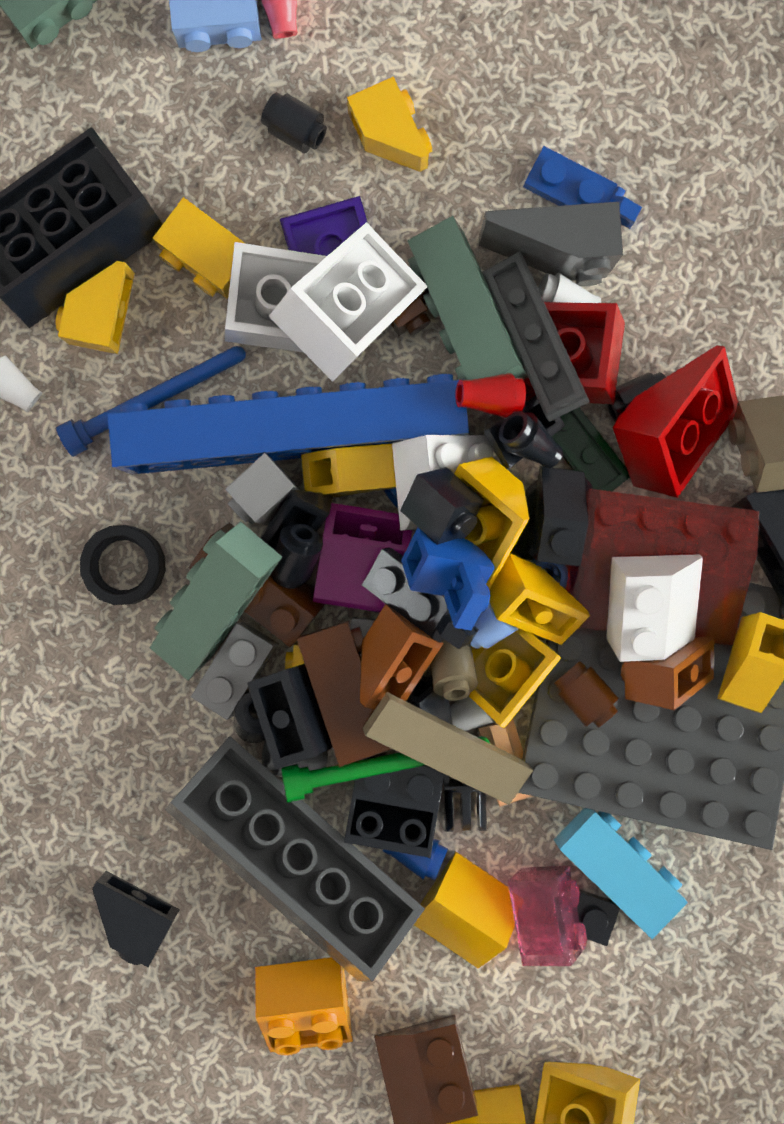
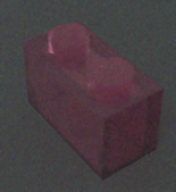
[508,866,587,966]

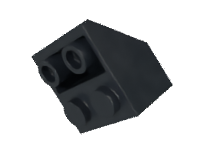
[344,756,444,858]

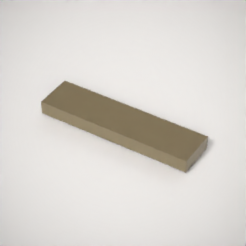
[363,692,533,805]

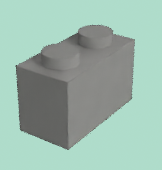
[225,453,302,525]
[191,622,279,720]

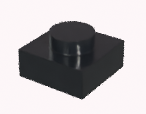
[565,889,620,946]

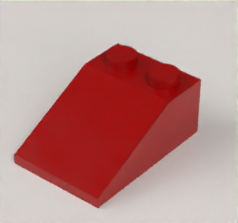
[524,302,625,404]
[612,345,738,498]

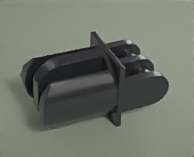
[443,774,487,832]

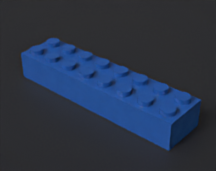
[107,374,469,475]

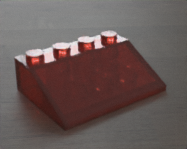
[567,489,759,646]

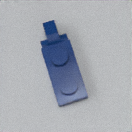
[523,146,642,229]

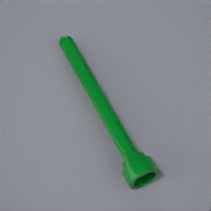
[281,736,490,803]

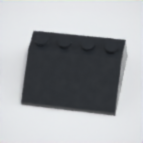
[0,127,163,328]

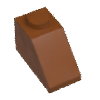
[360,604,444,710]
[621,637,714,710]

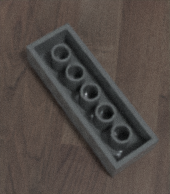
[165,736,425,982]

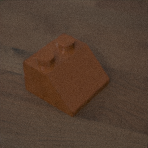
[374,1015,478,1124]

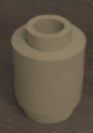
[430,640,478,701]

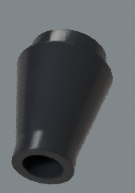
[499,411,563,468]

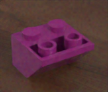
[313,503,412,612]

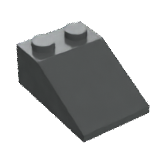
[478,202,623,286]

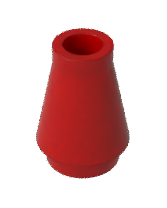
[455,373,526,418]

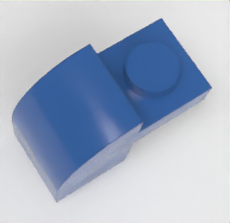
[401,527,495,630]

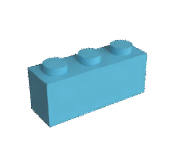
[554,808,688,939]

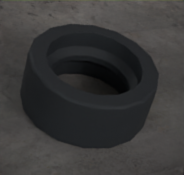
[80,525,166,605]

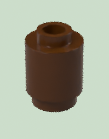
[554,661,619,728]

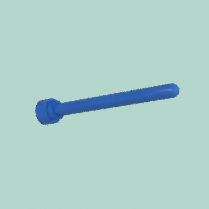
[56,346,246,457]

